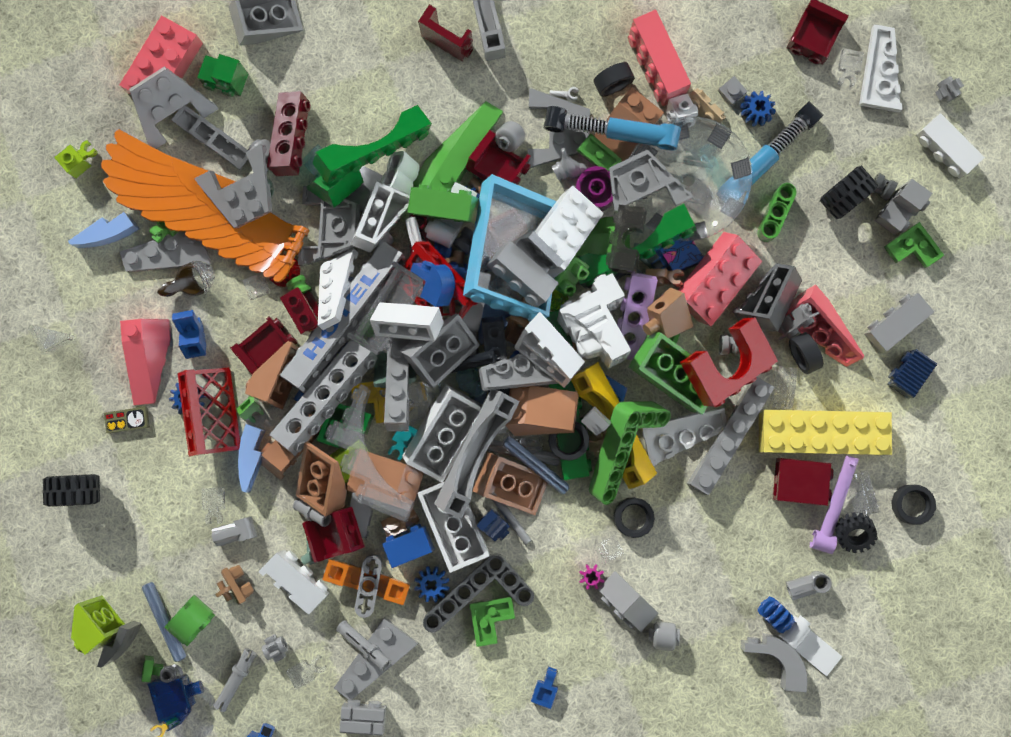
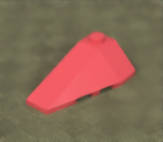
[785,284,864,367]
[120,319,171,405]

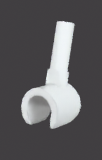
[549,87,579,102]

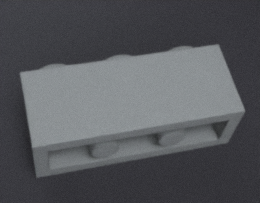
[487,240,558,307]
[864,293,934,353]

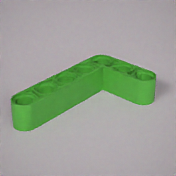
[588,401,671,505]

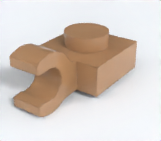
[645,269,684,287]
[381,509,420,538]

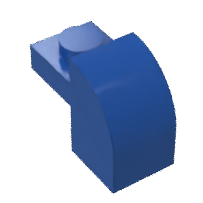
[410,261,455,307]
[172,310,206,359]

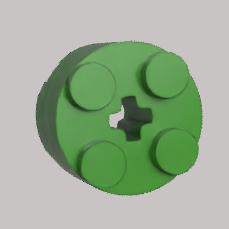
[164,595,215,646]

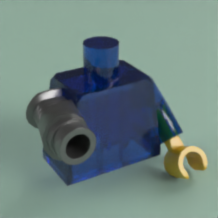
[148,664,204,737]

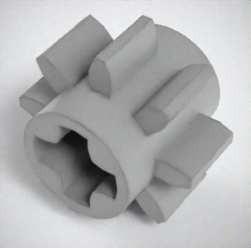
[935,76,964,102]
[262,634,289,663]

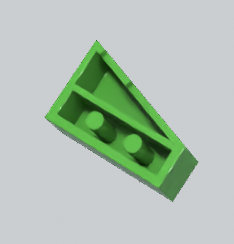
[407,184,479,225]

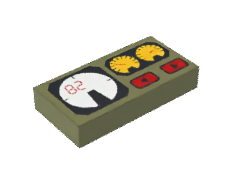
[104,407,150,434]

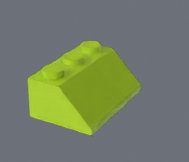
[71,595,125,655]

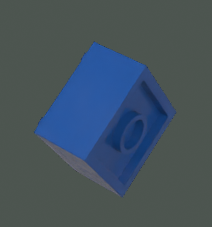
[382,523,435,568]

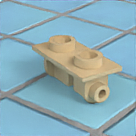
[689,88,726,130]

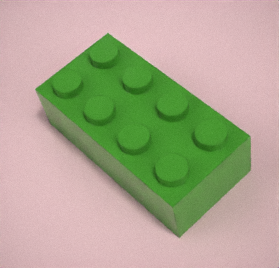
[628,332,708,415]

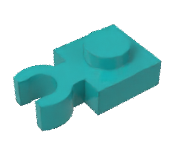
[388,425,418,461]

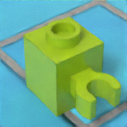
[54,140,98,178]

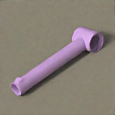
[810,455,859,554]

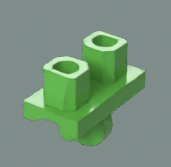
[554,256,590,296]

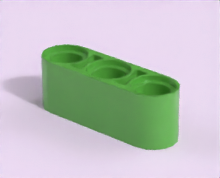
[757,183,797,242]

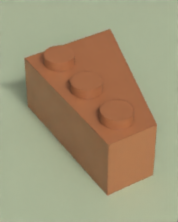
[261,413,323,480]

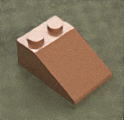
[595,87,664,161]
[244,341,299,410]
[505,386,579,436]
[296,441,347,517]
[345,449,424,511]
[473,452,548,515]

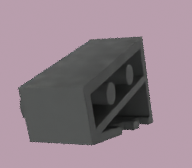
[732,263,802,332]

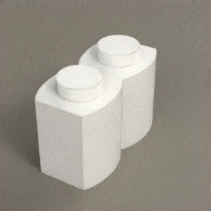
[380,151,420,196]

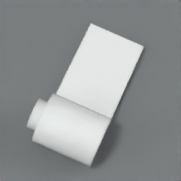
[425,182,478,248]
[778,615,842,676]

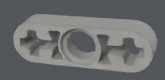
[355,555,382,618]

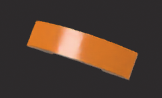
[322,559,410,605]

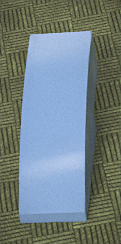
[68,212,139,248]
[238,424,266,493]

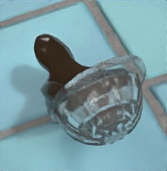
[157,261,216,297]

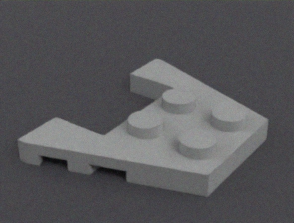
[129,66,218,149]
[528,89,590,168]
[195,144,272,228]
[609,150,693,234]
[298,186,361,266]

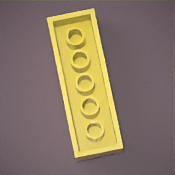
[759,410,892,455]

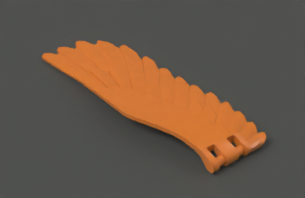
[101,129,309,283]

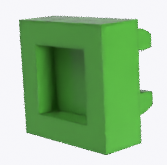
[236,396,264,423]
[141,655,164,682]

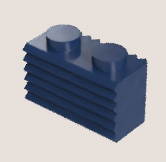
[887,349,937,399]

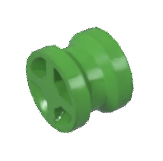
[286,275,312,294]

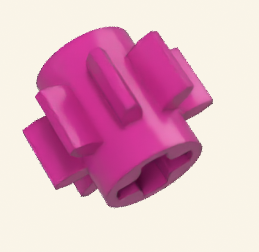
[579,564,604,590]

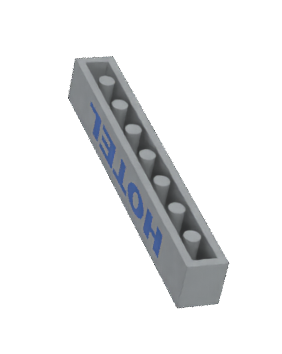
[280,241,407,394]

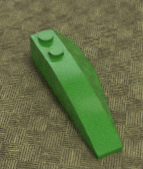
[413,101,503,191]

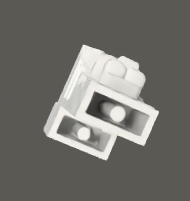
[557,274,631,369]

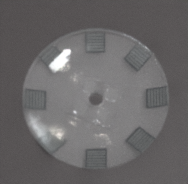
[630,116,752,241]

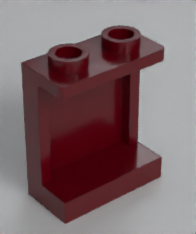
[786,0,849,65]
[418,4,474,61]
[465,130,531,185]
[280,287,319,336]
[230,316,298,374]
[772,458,834,506]
[302,507,365,563]

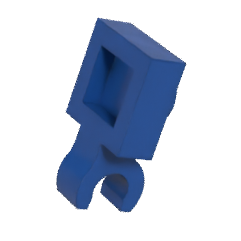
[531,666,558,709]

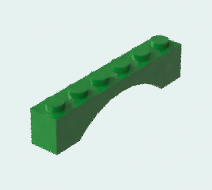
[313,105,432,183]
[579,203,697,288]

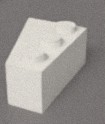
[351,181,410,252]
[514,312,585,388]
[259,550,330,614]

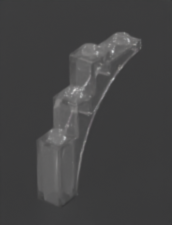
[325,384,415,522]

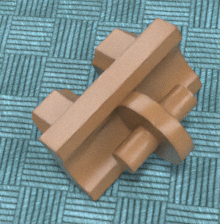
[215,565,254,605]

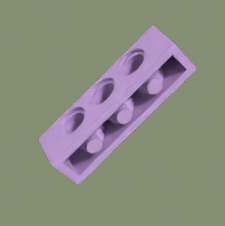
[617,272,658,360]

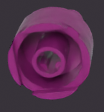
[575,166,613,212]

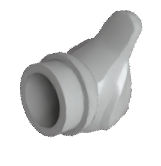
[552,148,587,181]

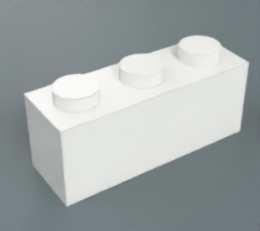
[916,113,985,179]
[370,302,444,341]

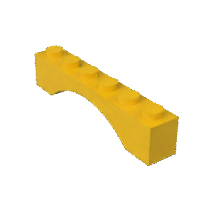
[571,362,657,489]

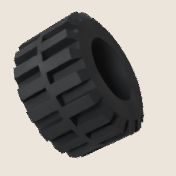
[820,165,878,220]
[43,474,100,507]

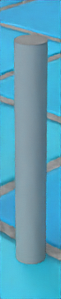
[492,492,532,545]

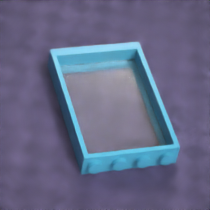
[463,174,556,322]

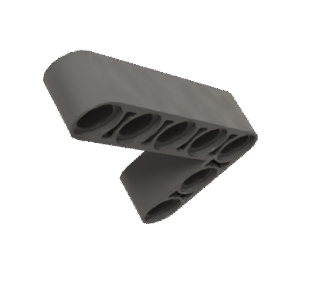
[423,553,534,633]

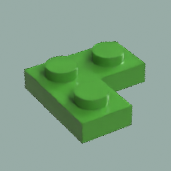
[884,222,944,268]
[470,596,515,647]

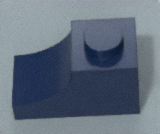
[476,508,510,542]

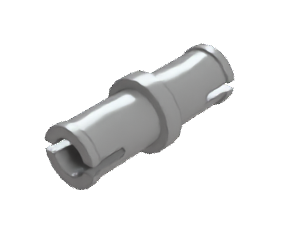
[293,498,332,527]

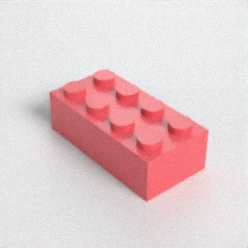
[628,9,691,106]
[119,15,203,95]
[678,232,763,327]

